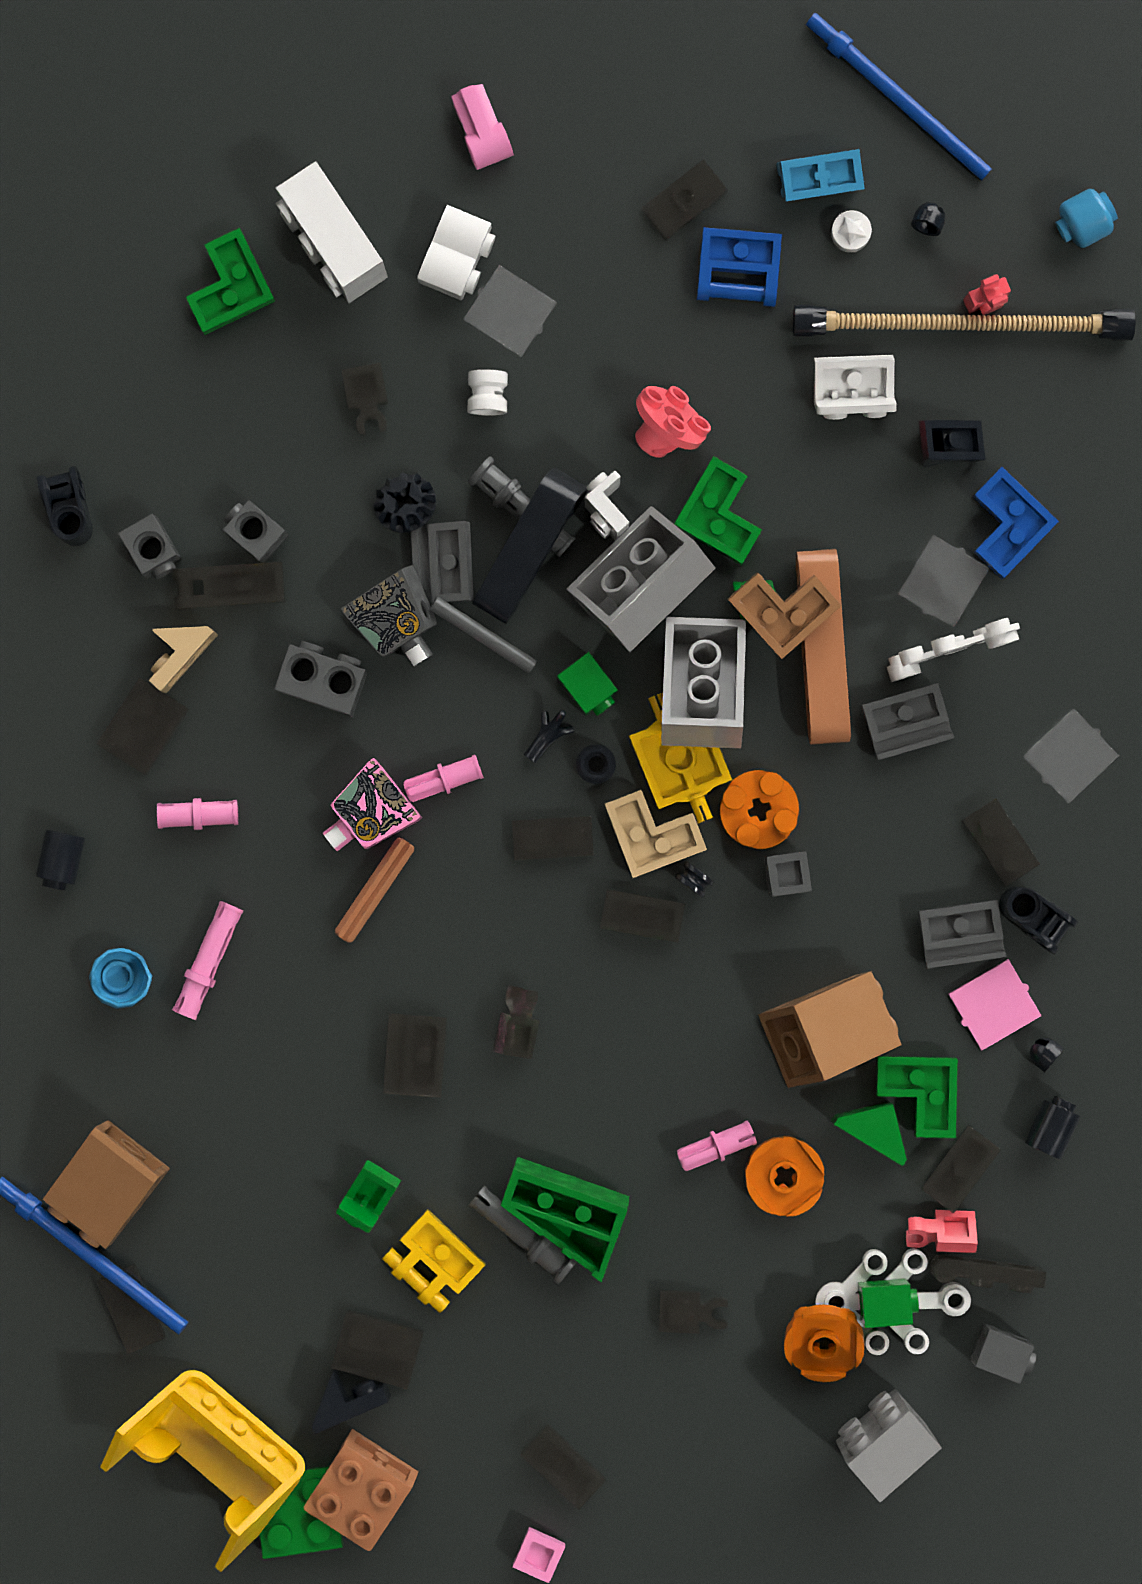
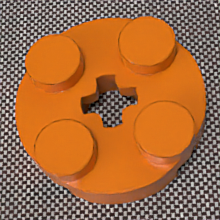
[719,770,799,849]
[745,1136,824,1217]
[784,1305,864,1382]

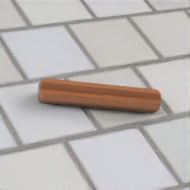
[335,838,414,943]

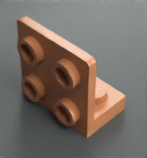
[304,1429,419,1551]

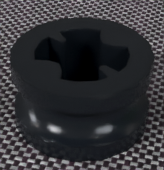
[675,861,714,898]

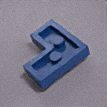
[973,467,1059,579]

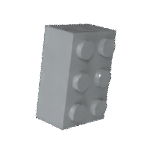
[567,506,715,652]
[661,617,746,748]
[836,1389,942,1502]

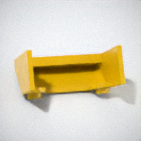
[100,1370,305,1572]

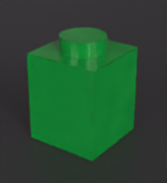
[557,652,618,716]
[858,1278,919,1328]

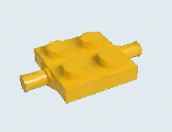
[629,693,732,823]

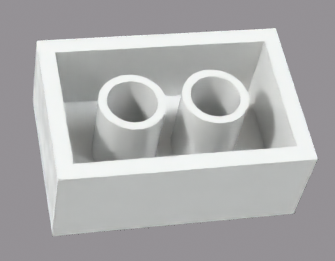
[275,161,388,303]

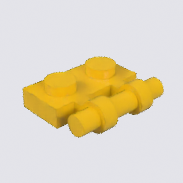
[382,1209,486,1313]

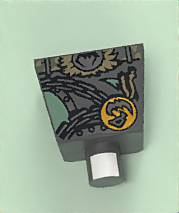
[341,565,437,667]

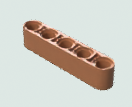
[796,549,851,745]

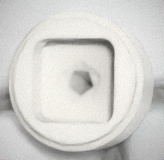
[831,210,872,252]

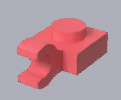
[963,274,1011,315]
[906,1210,978,1253]

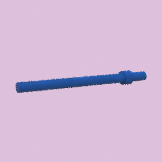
[806,13,992,181]
[0,1176,189,1335]

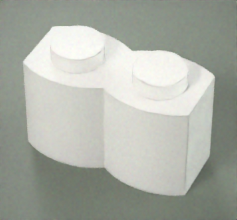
[417,205,496,301]

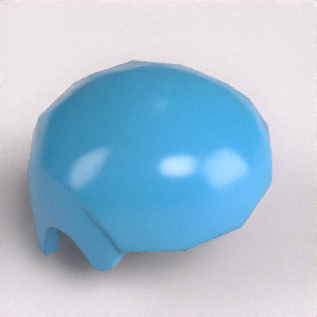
[89,948,152,1009]

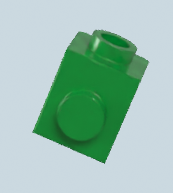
[336,1160,402,1233]

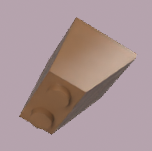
[758,971,902,1088]
[43,1120,170,1249]

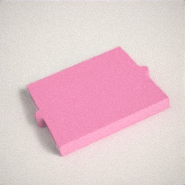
[948,959,1041,1051]

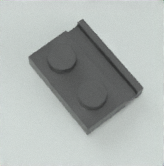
[411,521,474,604]
[861,683,954,761]
[917,900,1006,968]

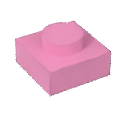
[513,1527,565,1583]

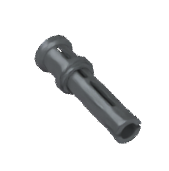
[467,456,576,557]
[468,1186,577,1285]

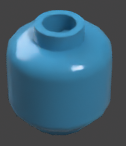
[1055,189,1118,248]

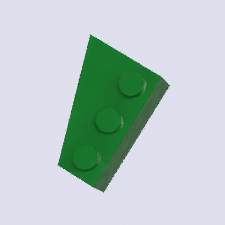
[501,1157,630,1282]

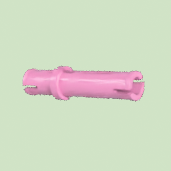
[172,901,244,1020]

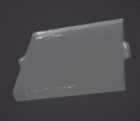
[464,265,557,357]
[898,535,989,627]
[1023,709,1119,803]

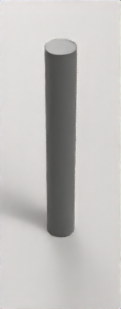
[429,596,537,674]

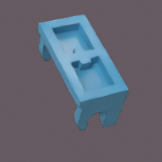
[776,149,865,201]

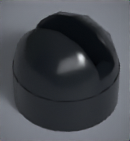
[911,202,945,236]
[1029,1038,1065,1073]

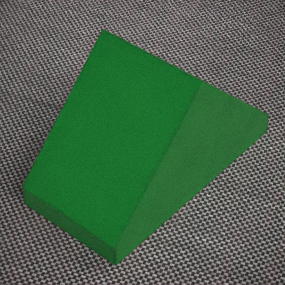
[831,1101,907,1166]

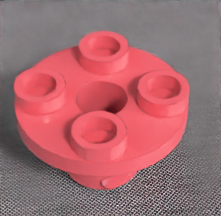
[635,386,711,458]

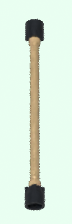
[793,305,1136,341]

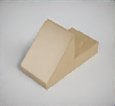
[149,626,218,693]

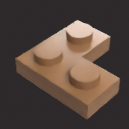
[728,572,842,659]

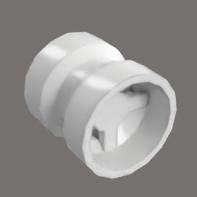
[467,370,508,416]

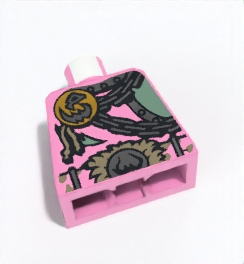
[323,758,423,851]

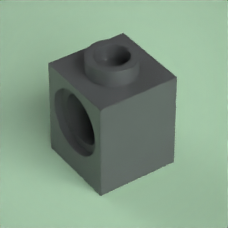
[223,500,288,565]
[118,513,182,579]
[763,851,812,897]
[970,1323,1036,1384]

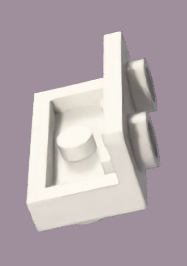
[814,355,897,419]
[585,471,629,541]

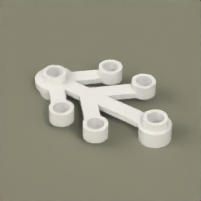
[887,618,1020,682]
[815,1248,971,1355]

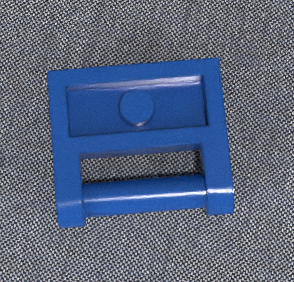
[697,227,782,307]

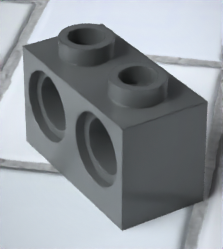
[274,641,368,717]

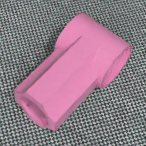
[451,84,514,170]

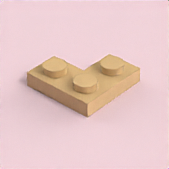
[604,790,707,878]

